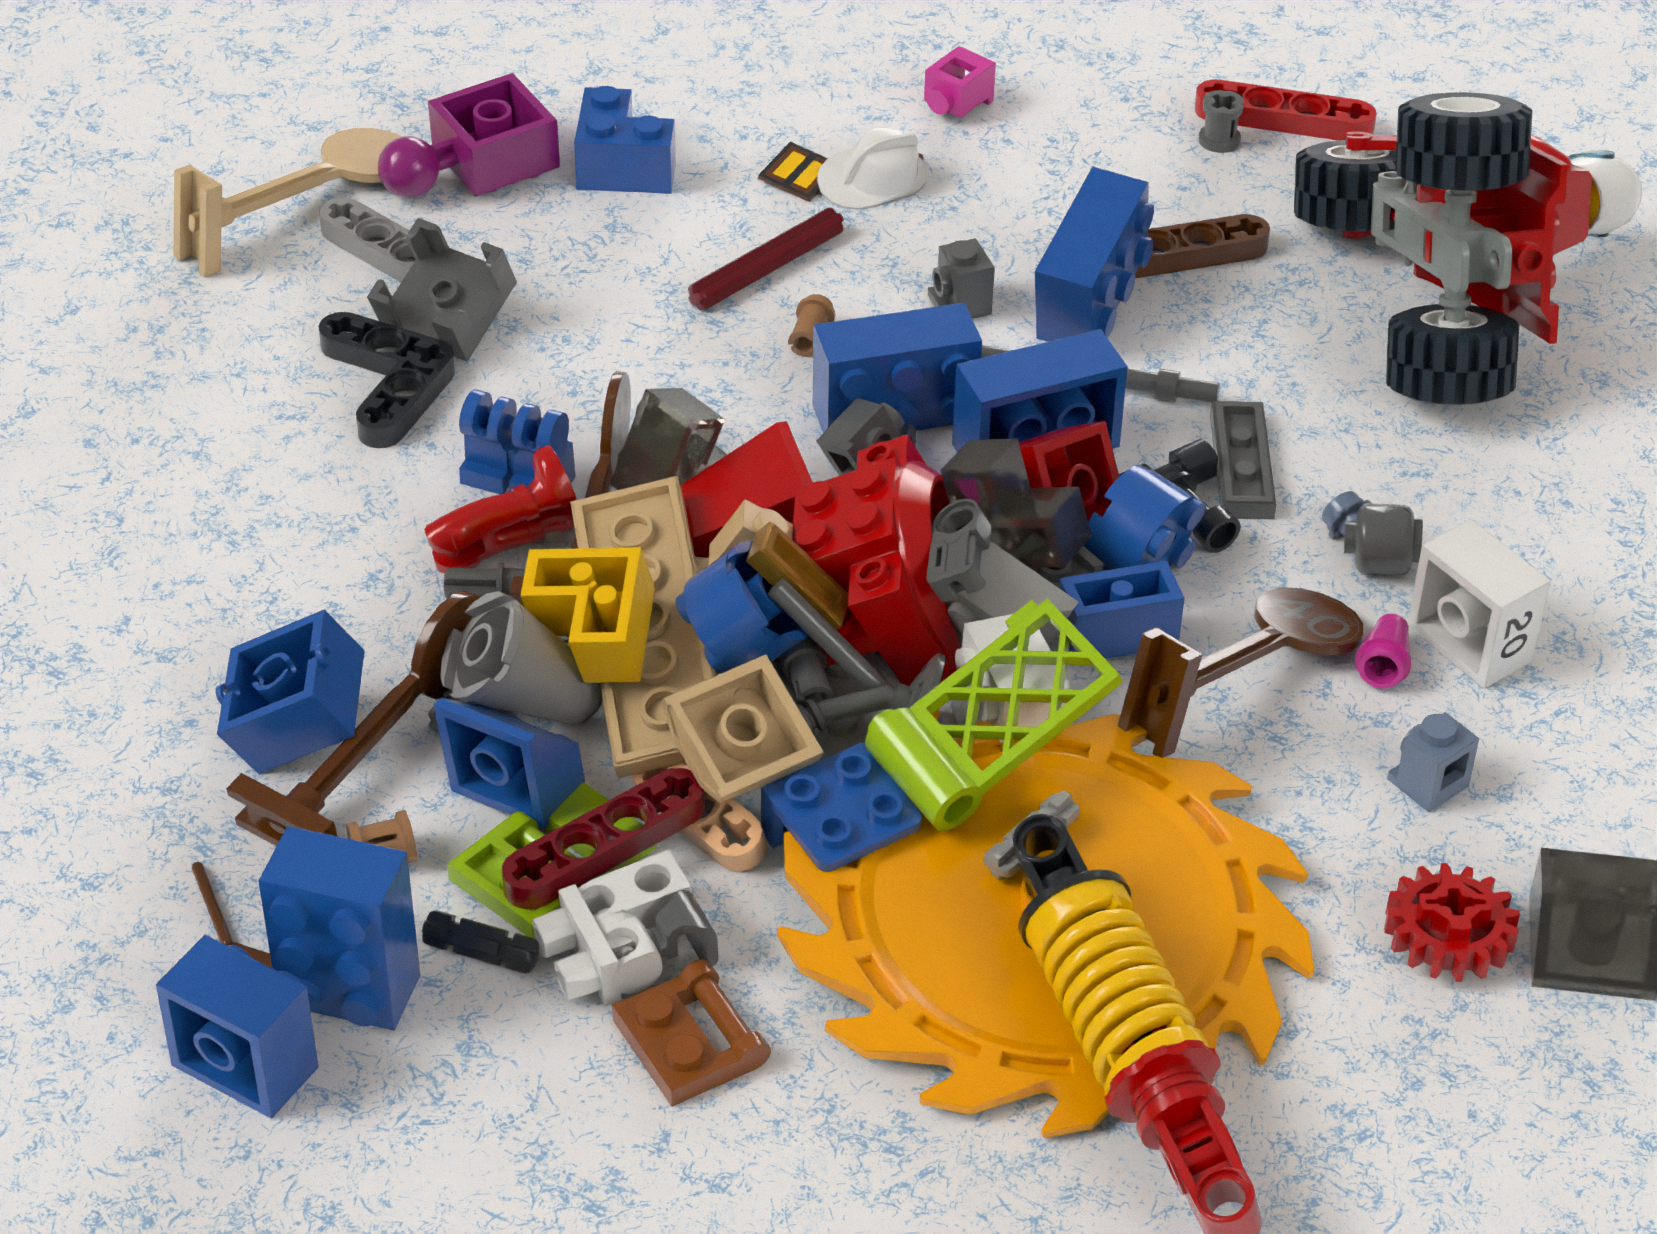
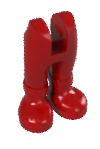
[424,445,577,573]

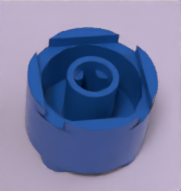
[1082,465,1206,570]
[675,541,809,674]

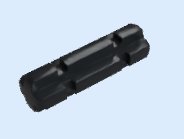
[421,910,540,974]

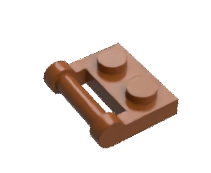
[612,959,771,1107]

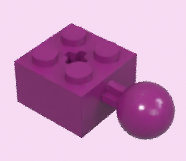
[378,73,560,198]

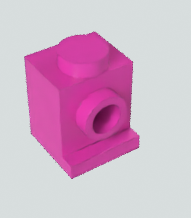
[924,46,996,118]

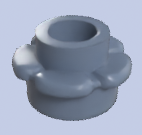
[1322,491,1371,539]

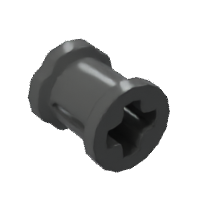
[1198,90,1244,153]

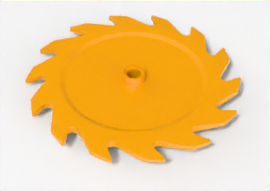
[777,709,1315,1138]

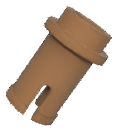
[788,294,836,357]

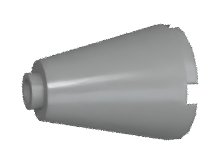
[441,591,603,724]

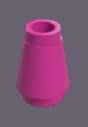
[1355,613,1411,689]

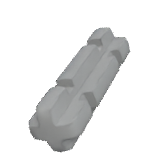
[983,791,1080,880]

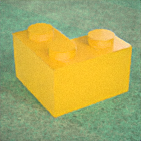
[520,547,655,683]

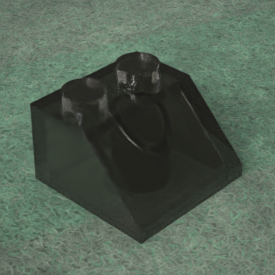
[1529,848,1657,1001]

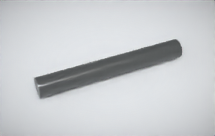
[768,578,893,710]

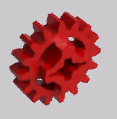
[1384,863,1520,982]

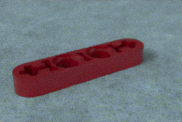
[502,768,705,909]

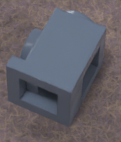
[1387,712,1479,812]

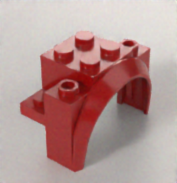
[792,435,968,686]

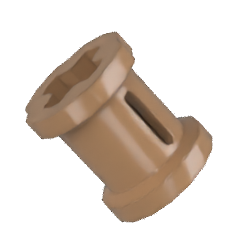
[346,810,417,864]

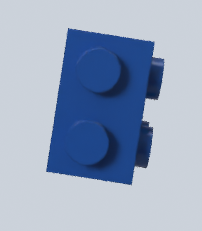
[761,742,921,872]

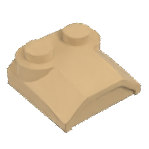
[662,655,824,802]

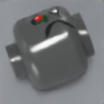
[1344,503,1423,575]

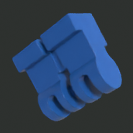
[459,389,576,494]

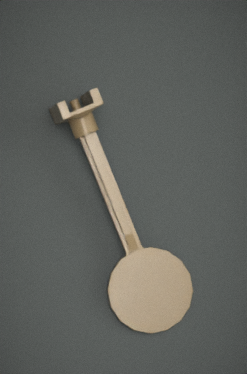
[173,128,402,277]

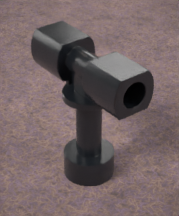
[1119,439,1241,553]

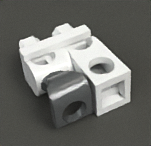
[532,849,719,1006]

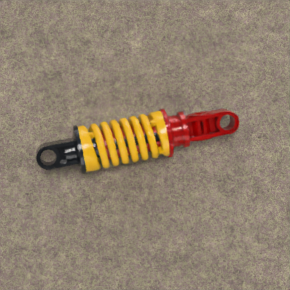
[1013,814,1262,1234]

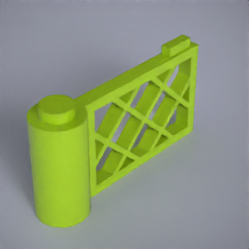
[865,598,1123,831]

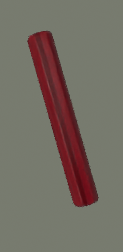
[688,208,844,310]

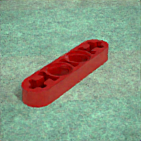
[1194,79,1377,141]

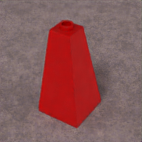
[681,421,813,558]

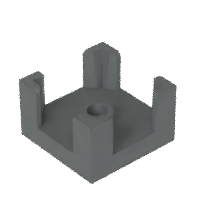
[367,218,517,362]

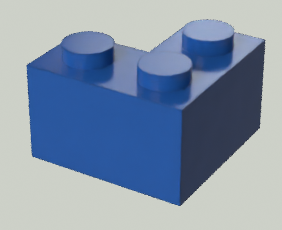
[574,86,676,194]

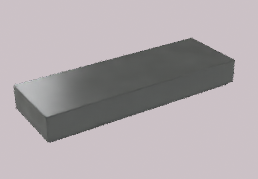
[1210,401,1276,519]

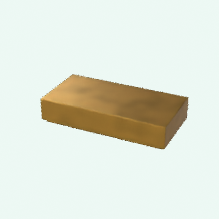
[746,522,849,630]

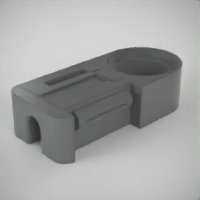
[926,499,991,602]

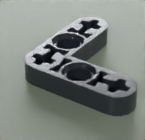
[318,312,455,449]

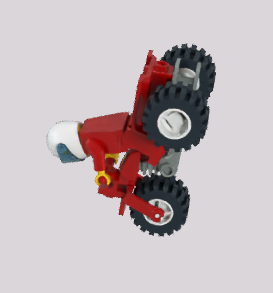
[1294,92,1642,405]

